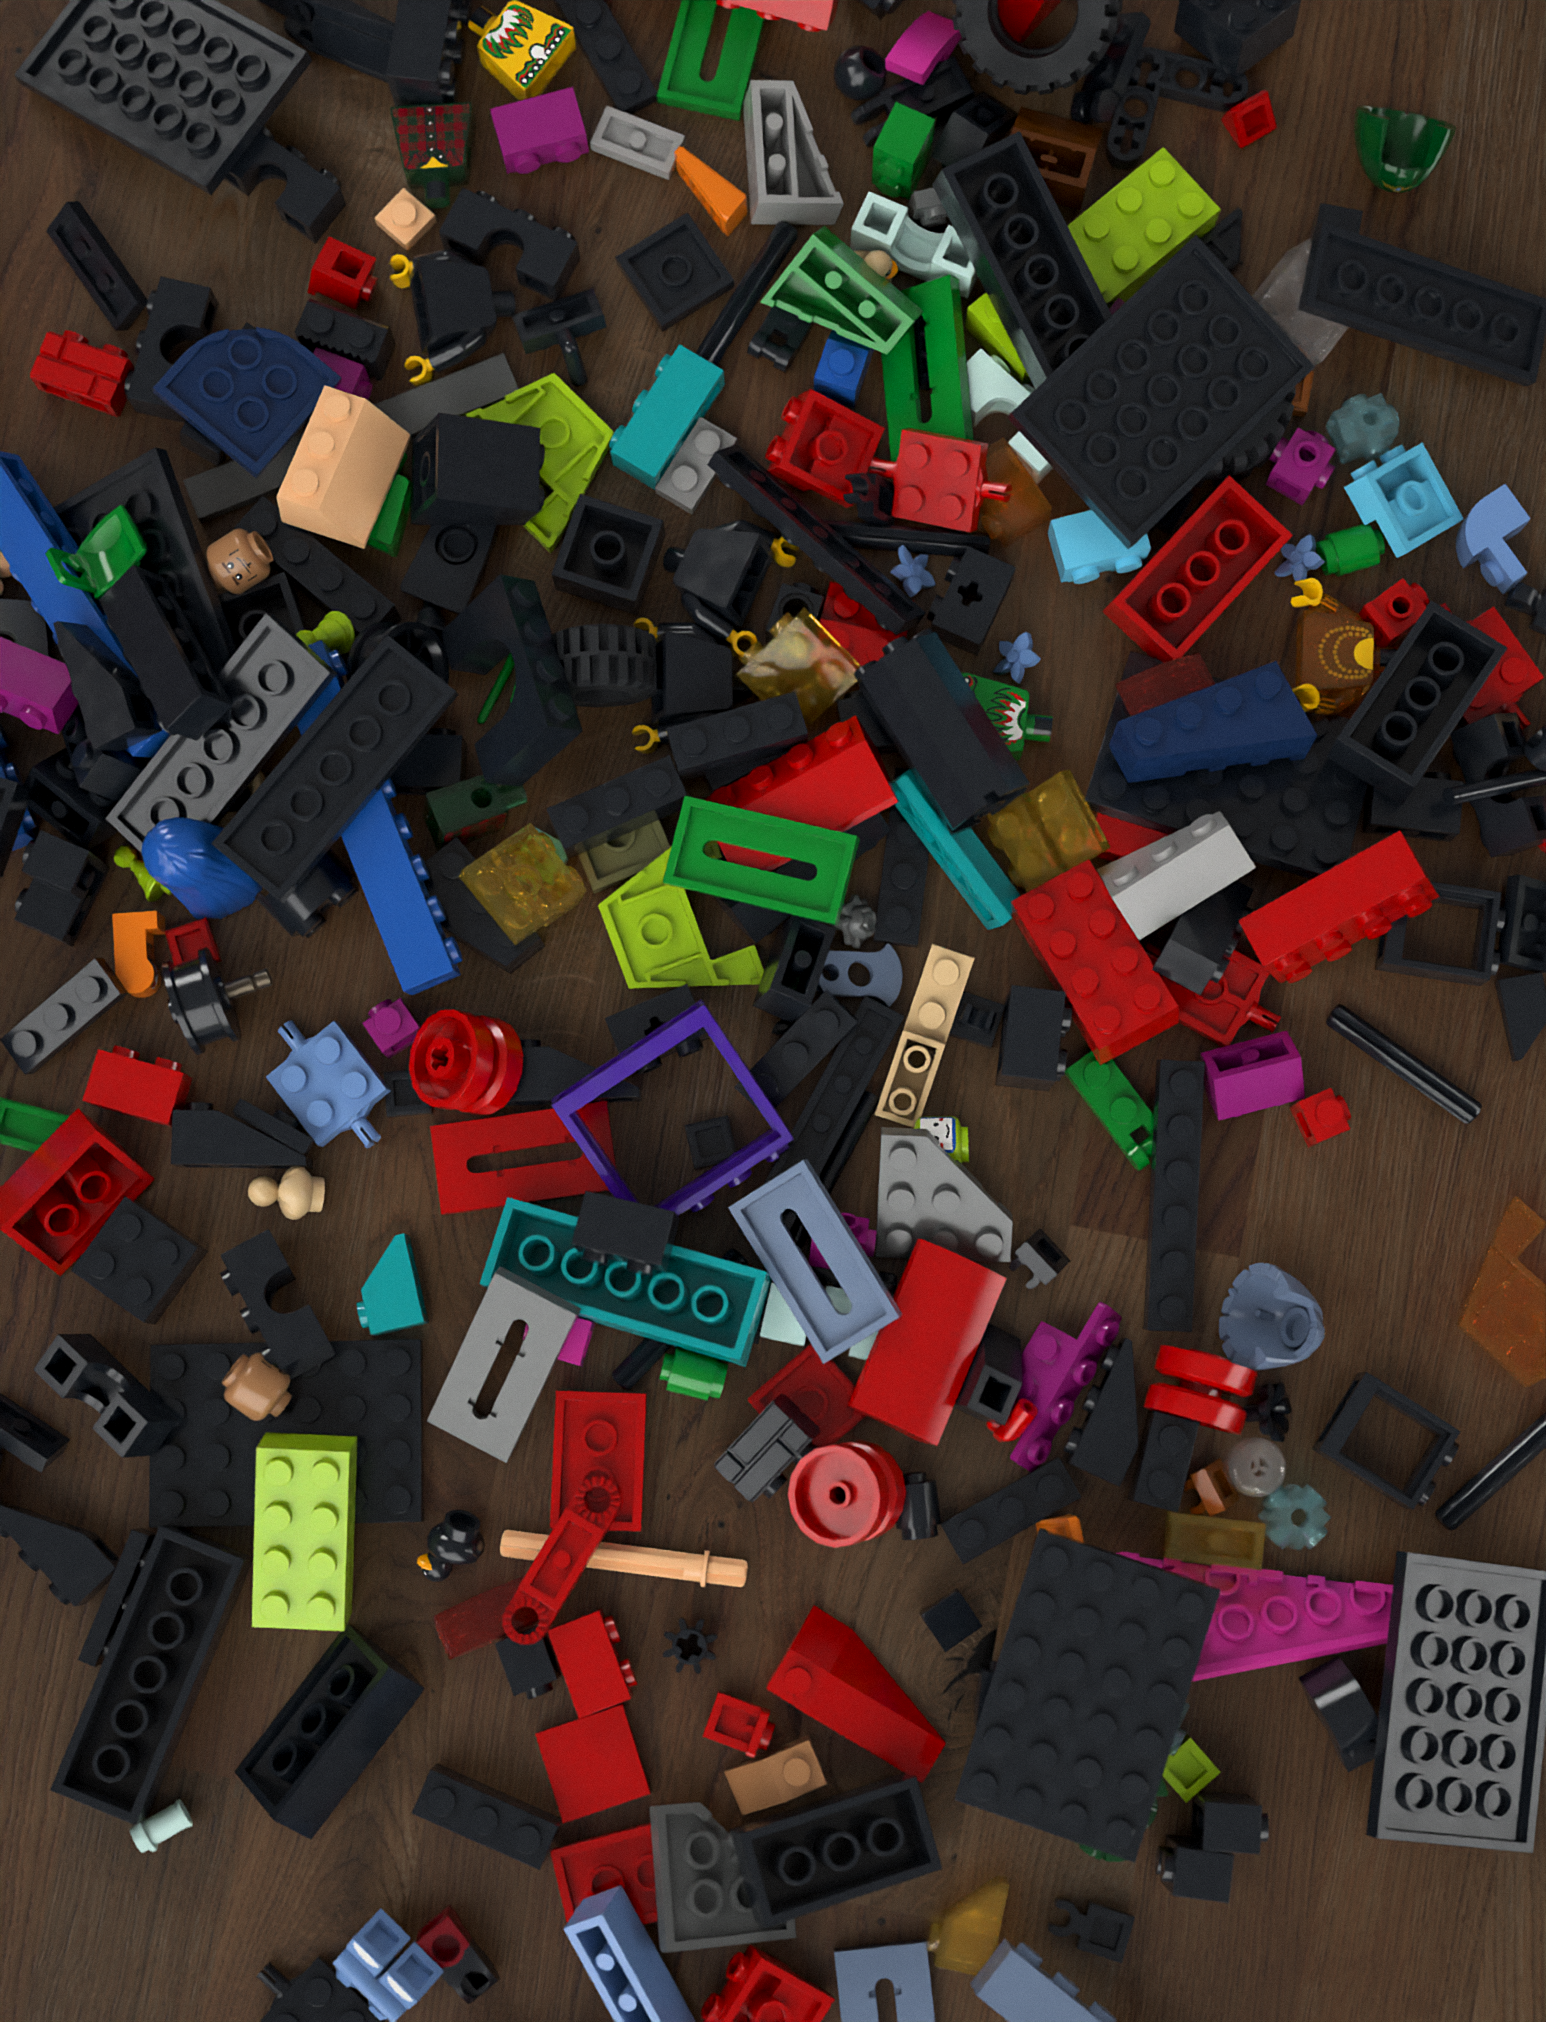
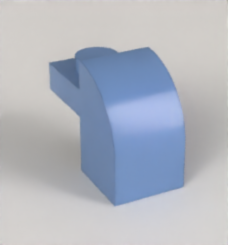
[1456,484,1531,594]

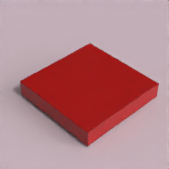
[747,1344,867,1448]
[535,1703,651,1823]

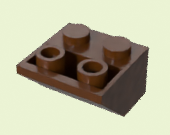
[1011,107,1103,210]

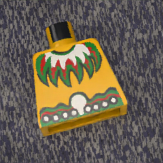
[468,0,576,101]

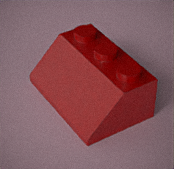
[0,1108,155,1277]

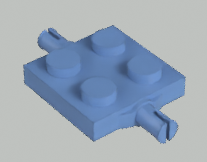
[266,1020,391,1148]

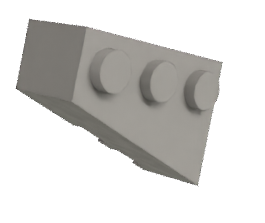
[743,80,844,225]
[1097,811,1256,940]

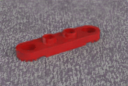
[502,1477,622,1645]

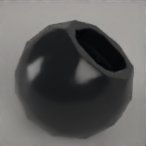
[834,45,887,101]

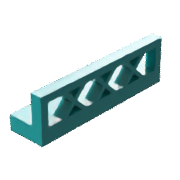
[891,769,1021,930]

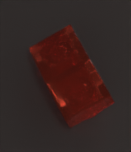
[1115,653,1215,716]
[432,1577,539,1661]

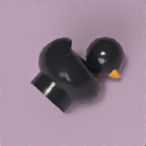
[417,1510,485,1582]

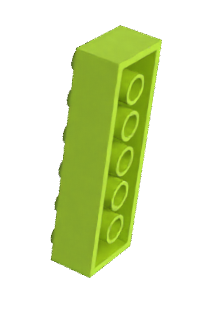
[965,147,1221,385]

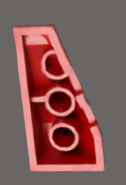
[766,1605,946,1783]

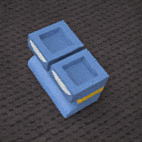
[333,1909,444,2022]

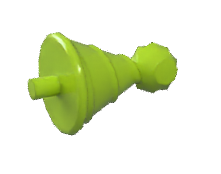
[296,611,355,654]
[114,845,172,902]

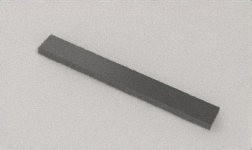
[183,353,519,524]

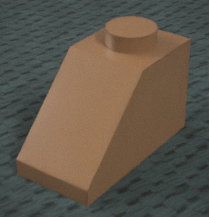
[724,1734,827,1815]

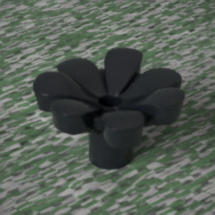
[1244,1382,1292,1442]

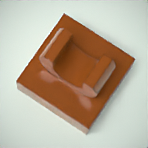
[1183,1458,1240,1517]

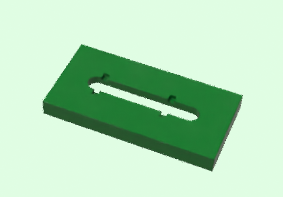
[657,0,766,121]
[881,275,974,462]
[663,796,860,926]

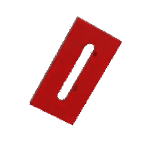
[430,1101,617,1216]

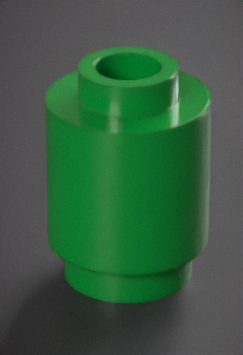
[1316,523,1385,577]
[659,1346,728,1401]

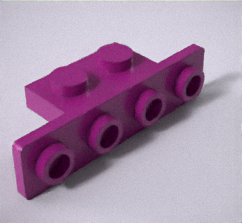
[1010,1302,1122,1472]

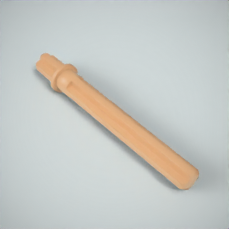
[500,1530,748,1587]

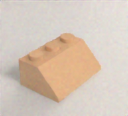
[276,386,411,549]

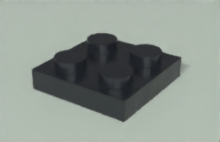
[616,212,735,332]

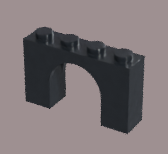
[440,574,583,787]

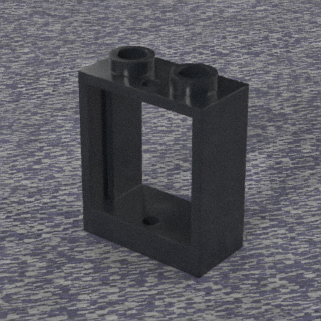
[1375,882,1506,986]
[1312,1372,1461,1510]

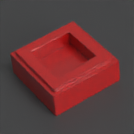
[164,918,222,965]

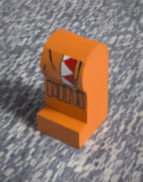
[112,911,166,998]

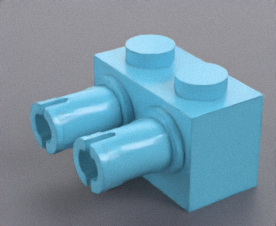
[1047,510,1151,584]

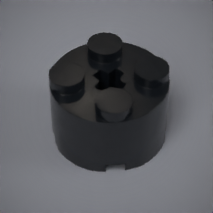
[255,848,359,938]

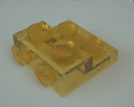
[736,607,862,728]
[987,769,1111,892]
[459,822,587,945]

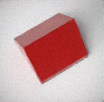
[1221,89,1277,149]

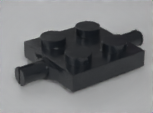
[256,1955,386,2022]

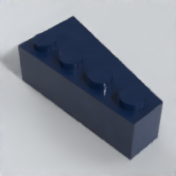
[1109,661,1317,783]

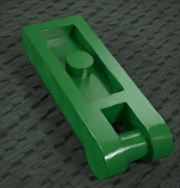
[1065,1051,1154,1171]

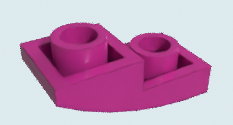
[885,11,961,85]

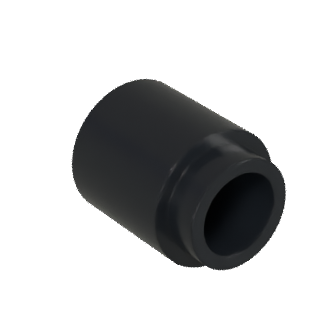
[896,1472,942,1540]

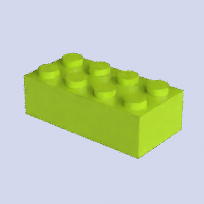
[252,1432,357,1631]

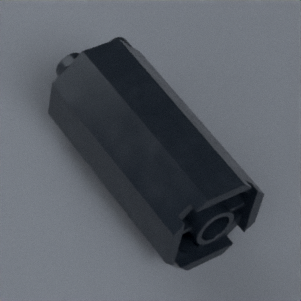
[853,628,1030,836]

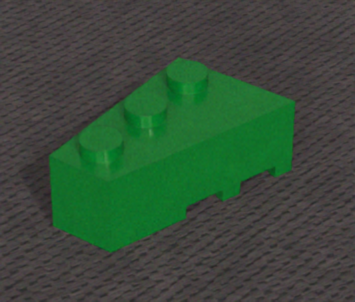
[760,226,924,355]

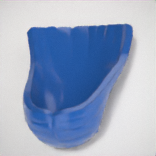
[142,817,263,919]

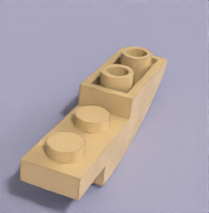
[875,943,975,1128]

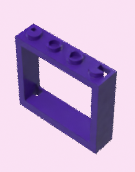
[552,999,794,1216]

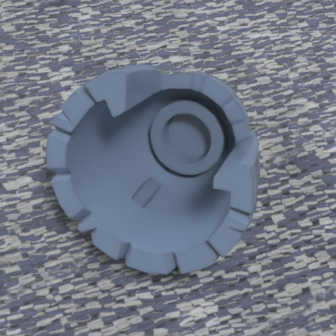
[1219,1263,1325,1370]

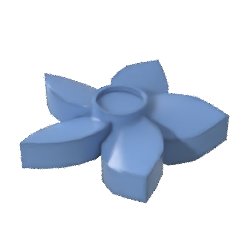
[1274,534,1325,581]
[890,545,936,598]
[993,632,1041,684]

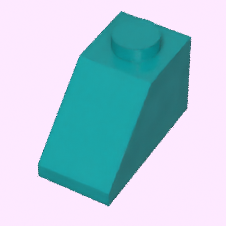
[357,1233,429,1336]

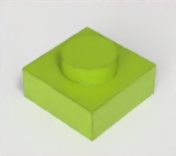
[1162,1734,1221,1803]

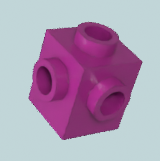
[1265,427,1336,506]

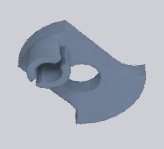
[816,942,903,1008]

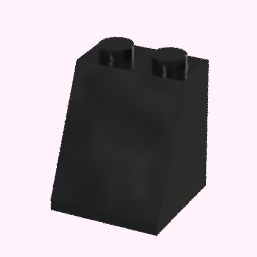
[411,413,545,525]

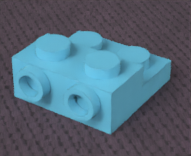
[1344,443,1464,558]

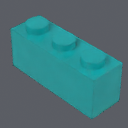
[609,344,725,490]

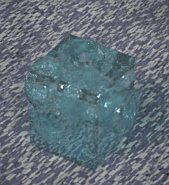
[1326,393,1400,465]
[1258,1484,1331,1551]

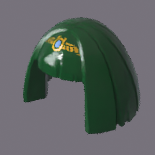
[1354,105,1456,193]

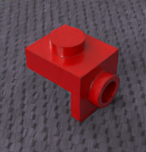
[702,1691,776,1758]

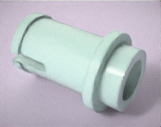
[130,1800,193,1853]

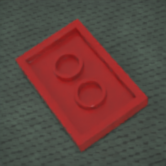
[550,1391,647,1532]
[550,1822,658,1925]

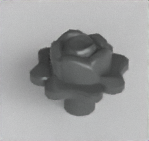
[830,894,877,949]

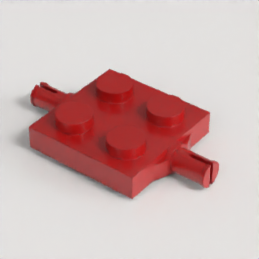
[870,428,1012,532]
[1440,603,1544,730]
[1144,942,1281,1047]

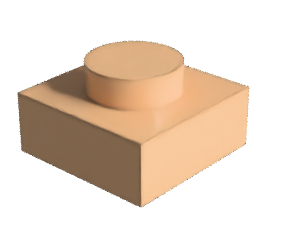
[375,188,437,252]

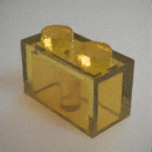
[1162,1511,1266,1570]

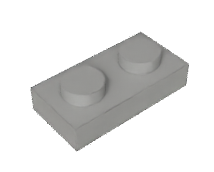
[590,105,686,180]
[655,417,738,515]

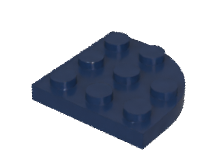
[153,327,342,479]

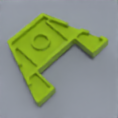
[466,373,614,553]
[598,841,764,989]

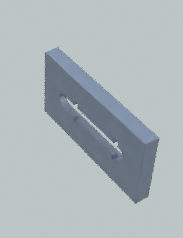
[728,1159,903,1364]
[834,1939,935,2022]

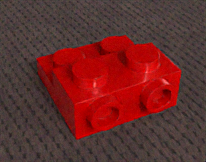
[765,388,885,508]
[810,582,915,680]
[701,1944,835,2022]

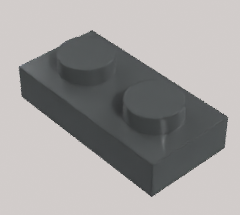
[906,188,948,228]

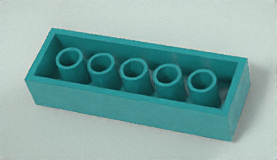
[480,1197,772,1367]

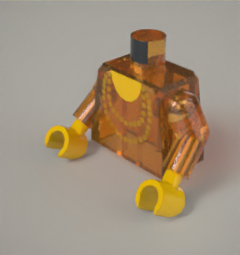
[1291,578,1398,716]

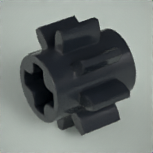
[662,1617,718,1674]

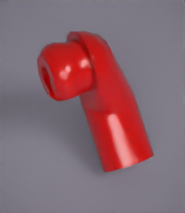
[986,1398,1038,1442]

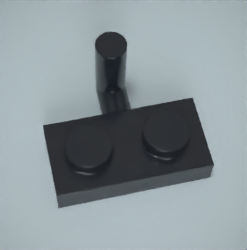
[512,288,607,386]

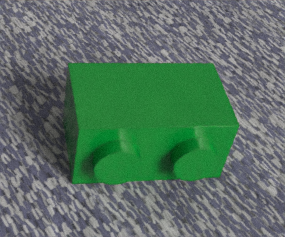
[872,102,935,200]

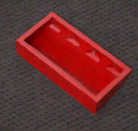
[847,1239,1007,1446]

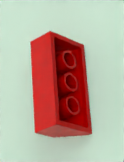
[703,715,899,872]

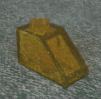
[926,1876,1009,1976]

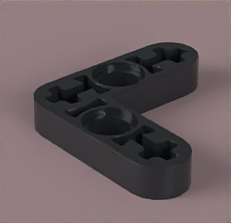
[1105,47,1249,170]

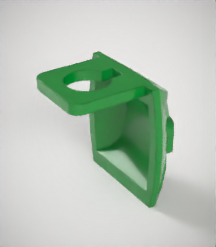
[45,505,148,600]

